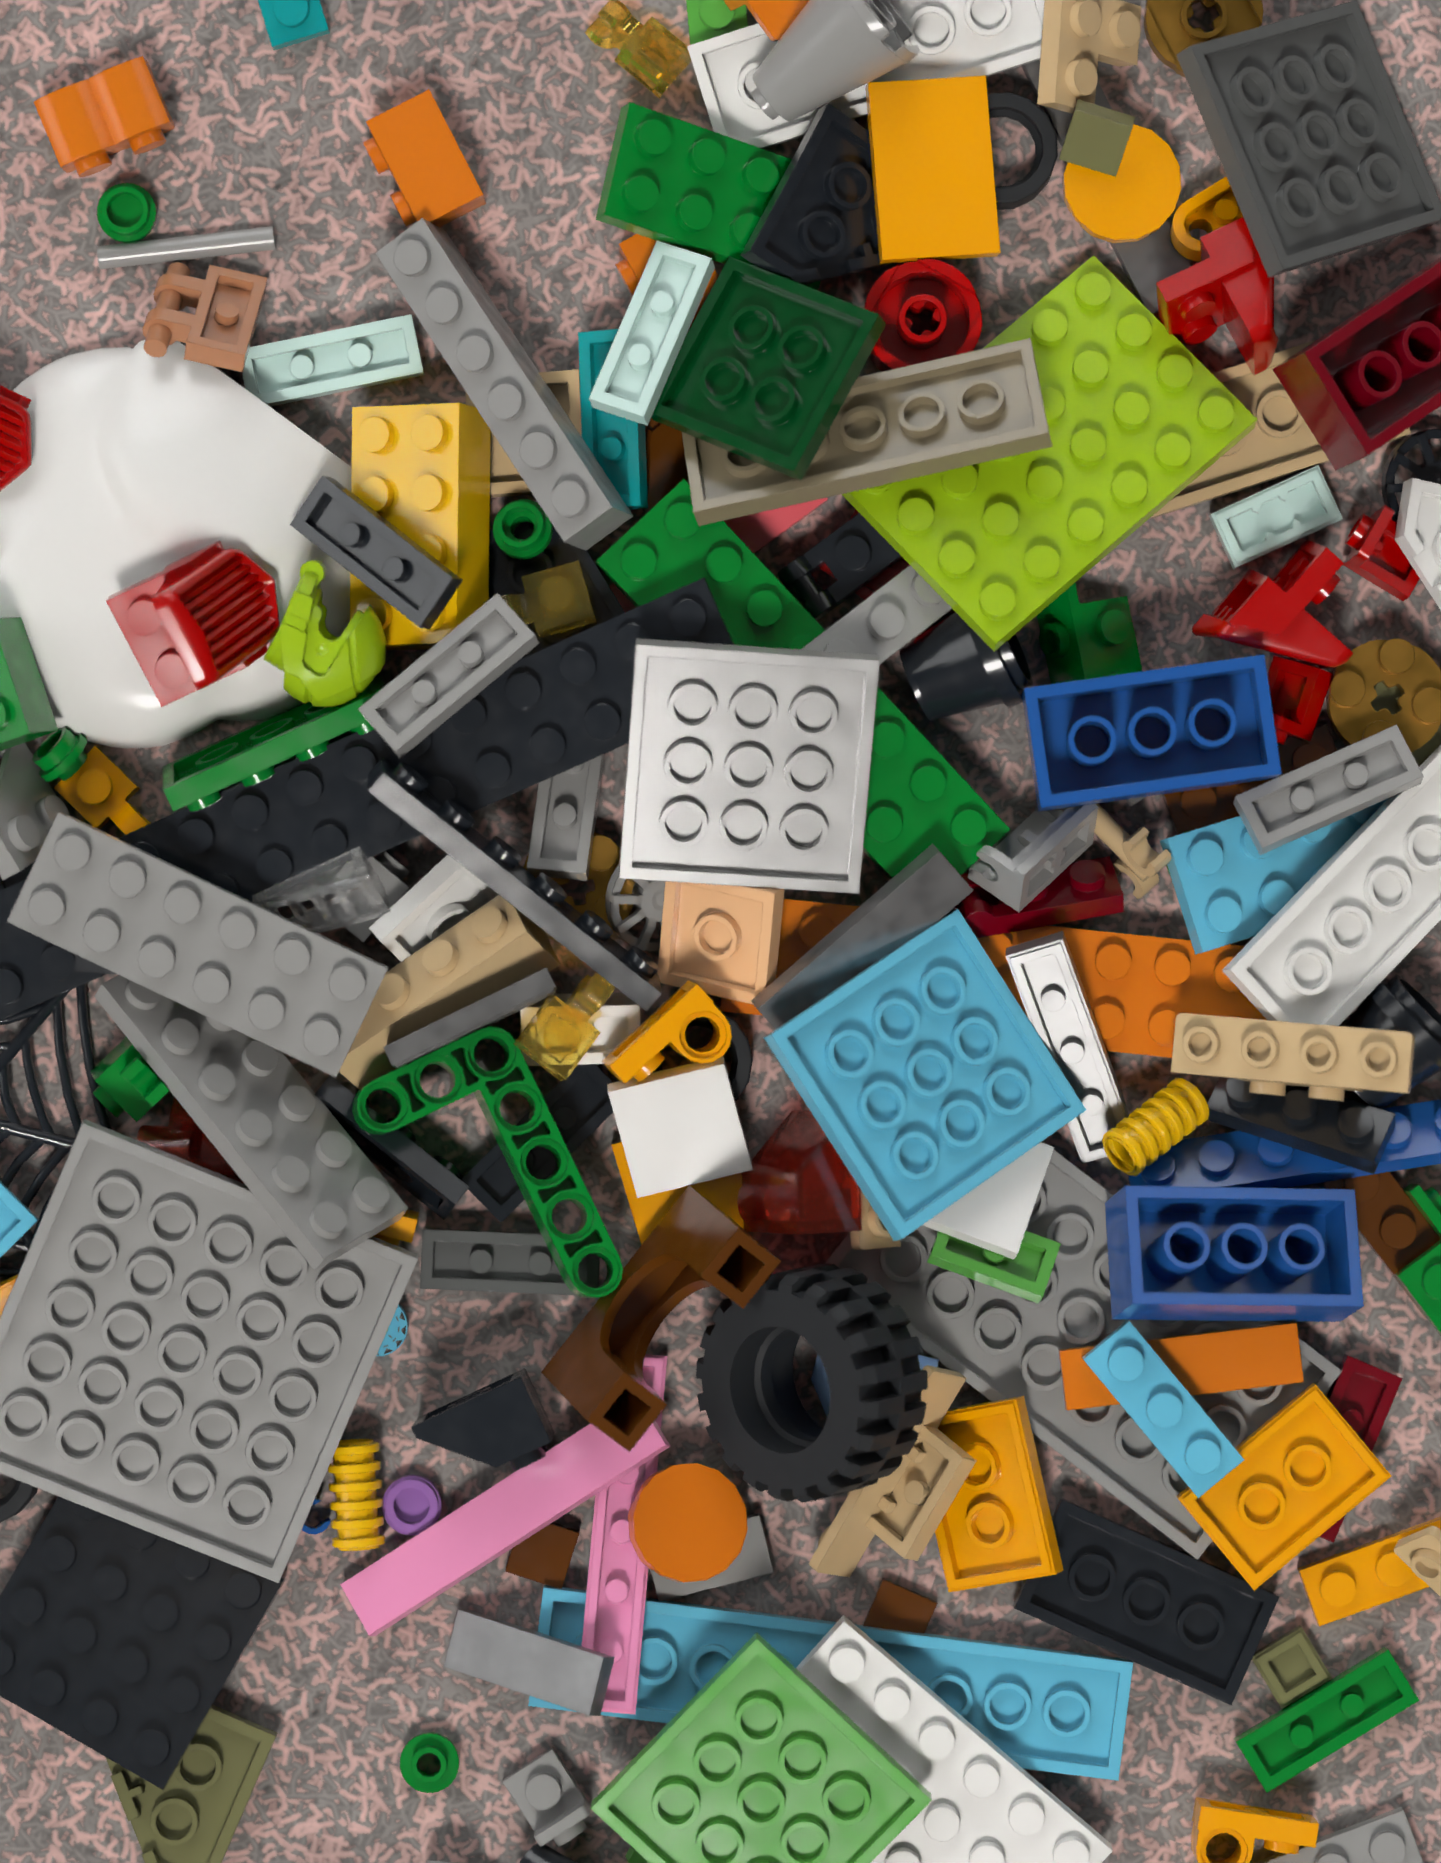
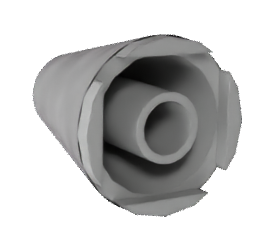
[751,0,920,122]

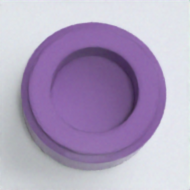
[382,1475,442,1535]

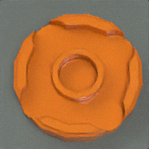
[628,1463,748,1583]

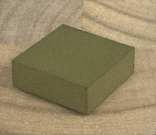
[1059,99,1135,177]
[1252,1625,1332,1709]

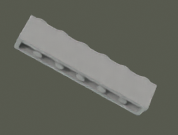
[376,218,633,551]

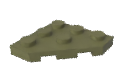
[105,1705,278,1863]

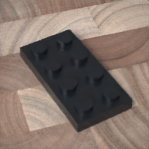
[1013,1497,1280,1705]

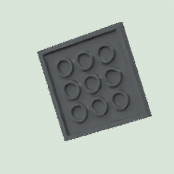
[1176,0,1441,278]

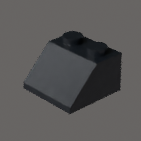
[411,1368,555,1471]

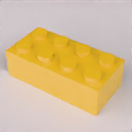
[350,403,491,650]

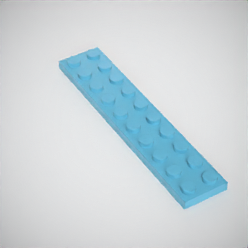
[528,1585,1133,1781]

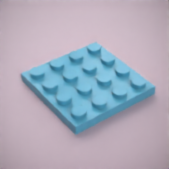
[764,909,1086,1241]

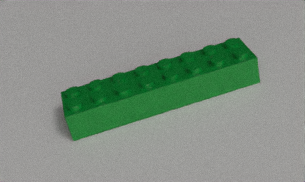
[596,479,1010,880]

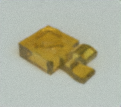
[585,0,692,99]
[484,560,596,638]
[514,973,615,1081]

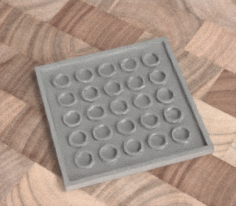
[0,1119,418,1583]

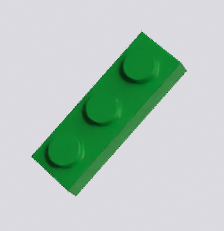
[1233,1647,1419,1793]

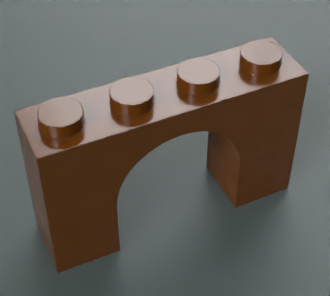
[541,1186,781,1452]

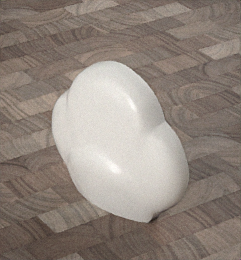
[0,340,351,748]

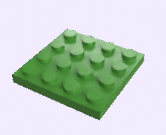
[591,1632,932,1863]

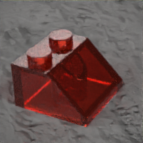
[737,1110,862,1234]

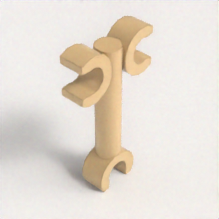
[1094,803,1172,899]

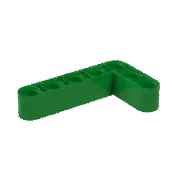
[352,1027,623,1298]

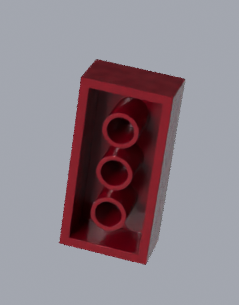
[1272,257,1441,470]

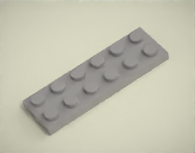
[7,812,389,1077]
[94,975,408,1271]

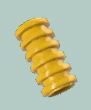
[1102,1078,1210,1176]
[328,1439,385,1551]

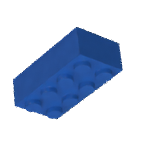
[1022,654,1282,812]
[1105,1186,1364,1322]

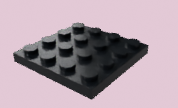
[0,1496,285,1790]

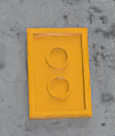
[865,76,1001,264]
[1176,1383,1392,1591]
[935,1396,1064,1592]

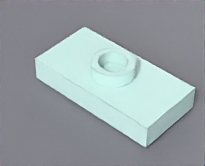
[1209,465,1343,570]

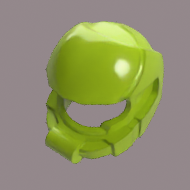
[263,560,387,707]

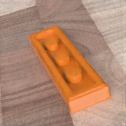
[1058,1322,1304,1410]

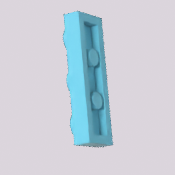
[1082,1320,1244,1498]

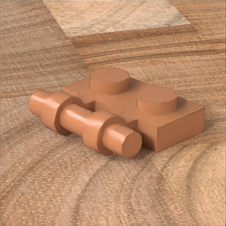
[143,262,268,372]

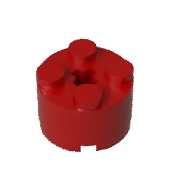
[864,259,982,372]

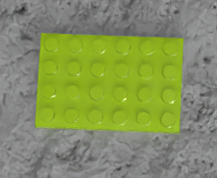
[842,255,1257,652]

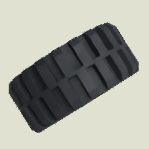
[696,1264,928,1503]

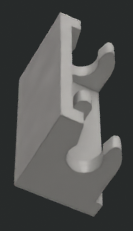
[968,804,1098,912]

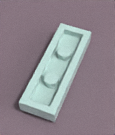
[589,241,715,426]
[242,314,425,407]

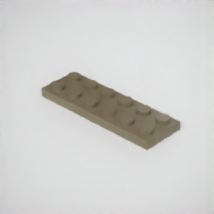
[682,338,1052,526]

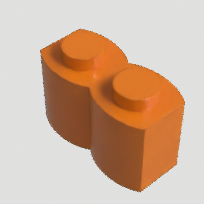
[34,56,175,177]

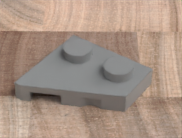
[0,743,69,880]

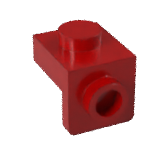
[1343,505,1420,601]
[1267,656,1333,745]

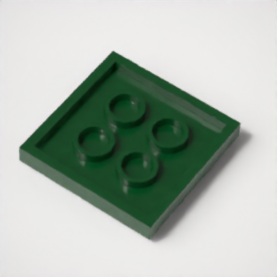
[651,256,886,481]

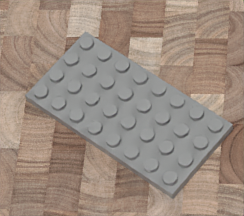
[824,1141,1342,1560]

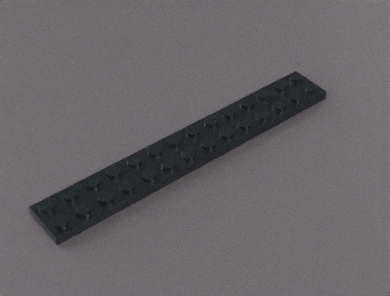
[0,577,735,1021]

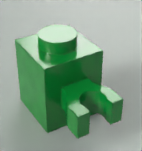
[91,1037,170,1122]

